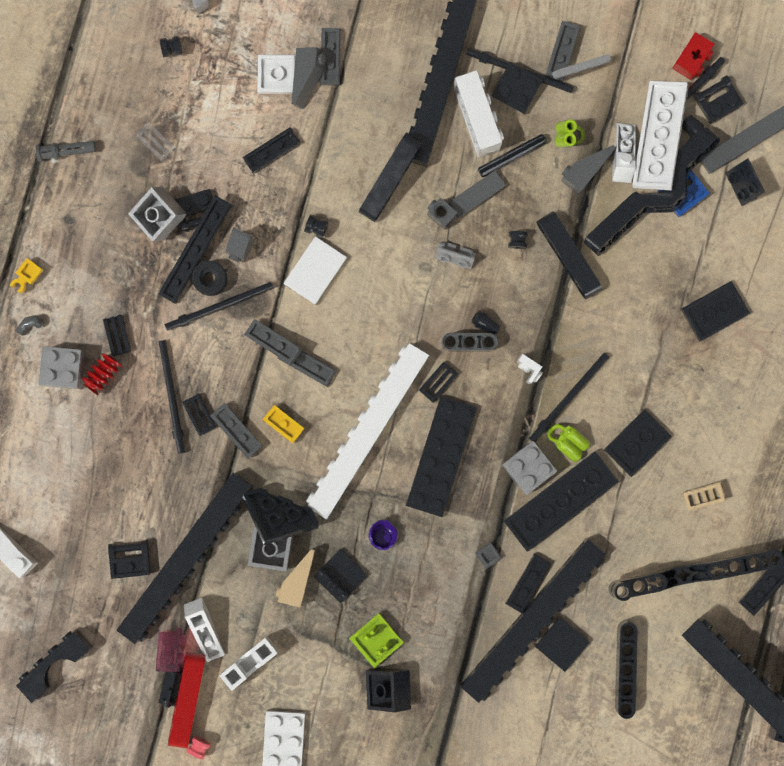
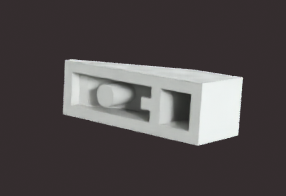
[0,527,38,578]
[184,598,225,662]

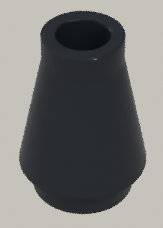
[471,310,501,335]

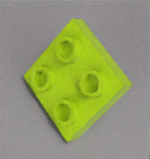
[349,613,404,668]

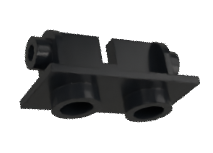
[158,665,182,707]

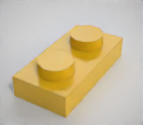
[263,405,305,444]

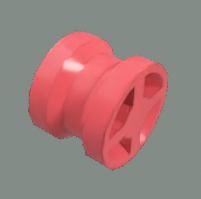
[187,736,211,759]

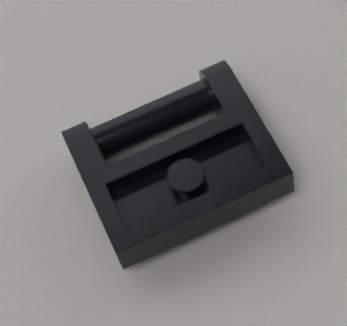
[694,75,744,124]
[174,189,213,232]
[108,540,151,579]

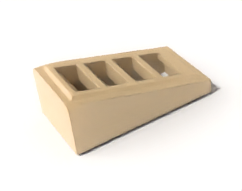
[683,481,726,511]

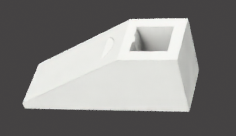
[612,123,635,183]

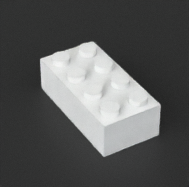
[453,70,504,158]

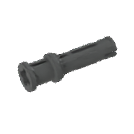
[36,140,96,162]

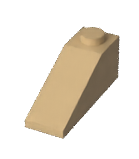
[276,549,315,607]

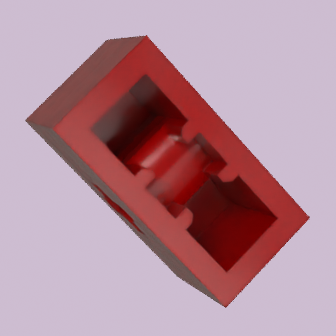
[672,32,714,80]

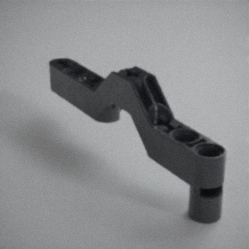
[584,115,720,256]
[608,549,783,601]

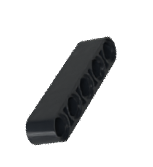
[358,132,423,223]
[536,211,602,300]
[615,620,638,719]

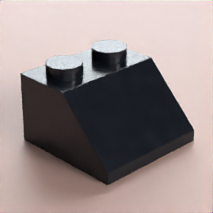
[366,669,411,713]

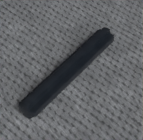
[478,134,547,177]

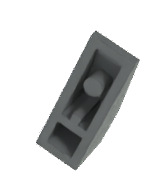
[291,47,326,109]
[561,145,616,195]

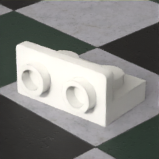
[516,354,543,384]

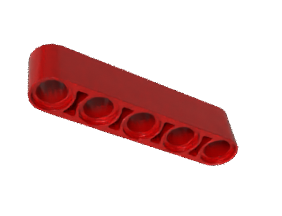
[168,652,206,749]

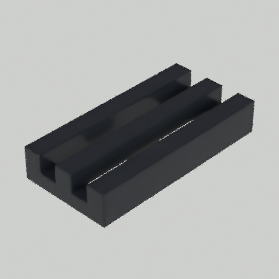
[103,315,132,356]
[418,362,458,403]
[182,394,217,436]

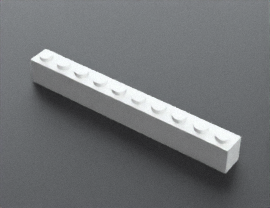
[306,343,429,519]

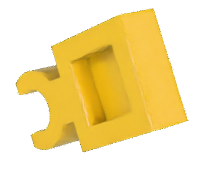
[10,258,44,294]

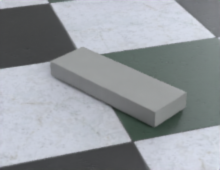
[552,54,611,79]

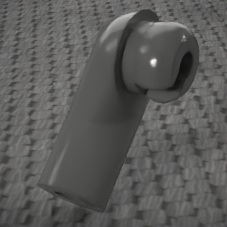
[15,315,44,336]

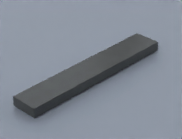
[701,106,784,174]

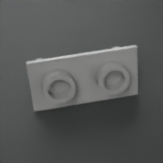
[435,241,476,269]

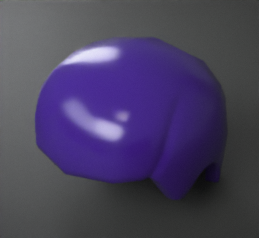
[368,520,397,550]

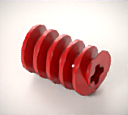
[81,353,124,395]

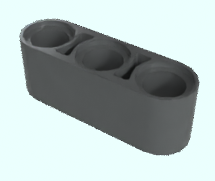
[441,333,498,352]

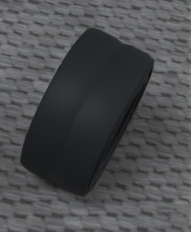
[192,260,228,296]

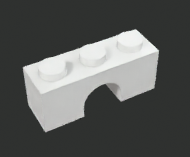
[219,636,279,691]

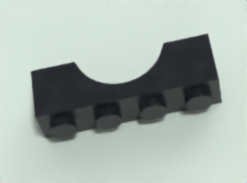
[16,630,93,703]

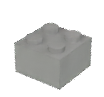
[128,186,187,242]
[38,346,86,390]
[501,441,557,495]
[248,526,293,571]

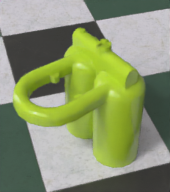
[555,119,585,148]
[548,424,590,462]

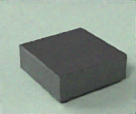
[475,542,502,569]

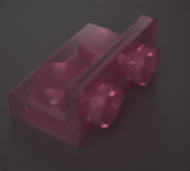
[155,628,186,672]

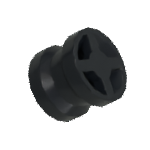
[508,231,528,249]

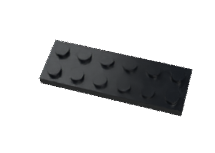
[406,396,477,517]
[503,451,619,552]

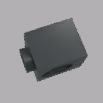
[427,198,458,230]

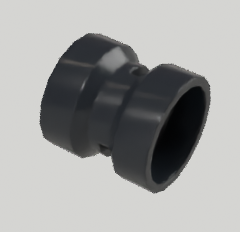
[160,36,182,58]
[304,214,329,238]

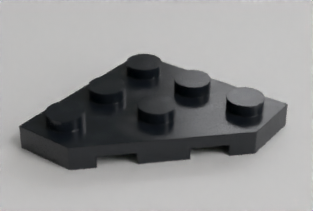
[242,488,319,545]

